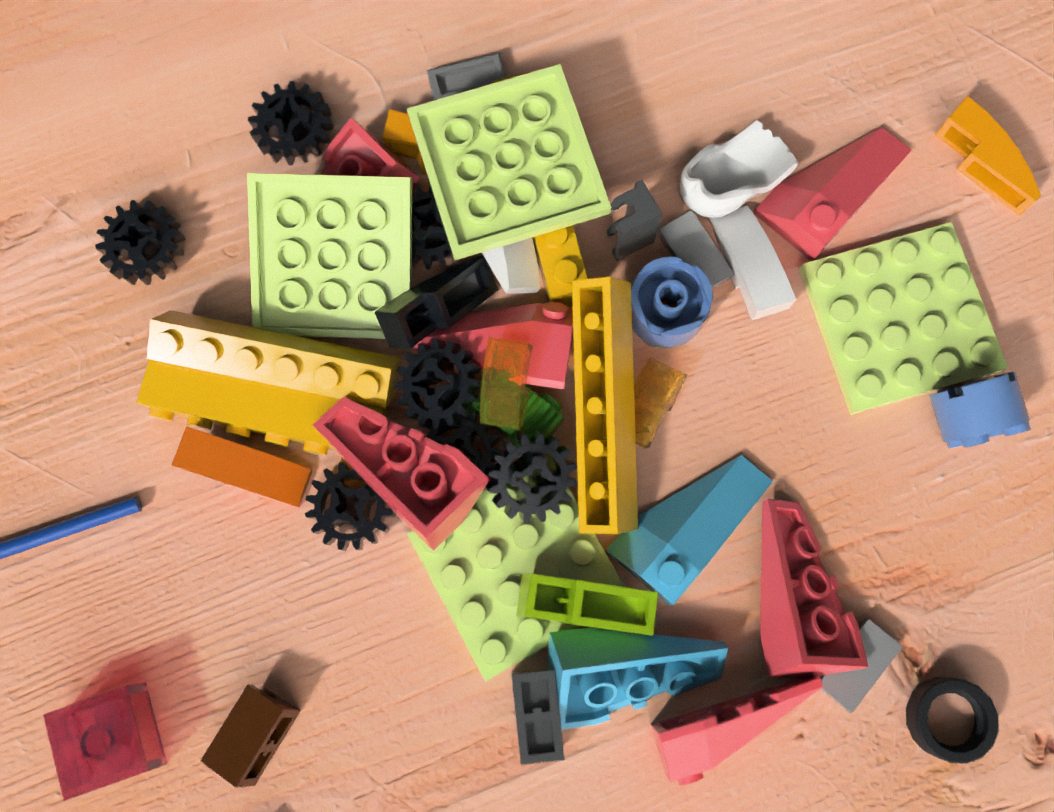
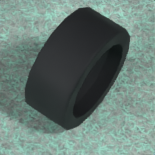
[906,677,999,764]

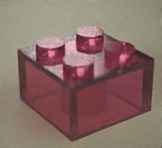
[43,682,167,801]

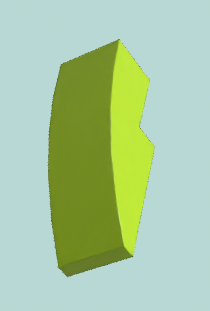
[516,573,658,636]

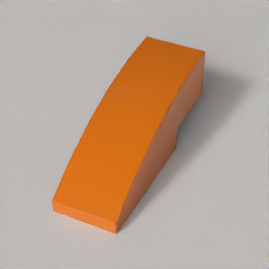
[171,426,313,508]

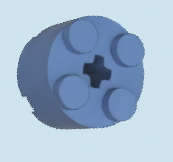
[631,257,713,348]
[929,371,1031,448]

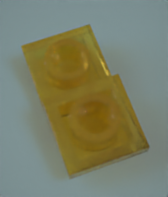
[480,337,533,431]
[634,358,687,449]

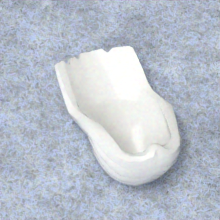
[679,120,799,218]

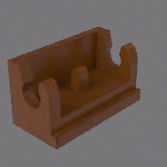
[200,684,301,788]

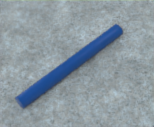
[0,496,142,559]

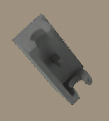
[607,179,662,261]
[511,669,565,765]

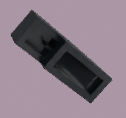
[374,255,498,349]

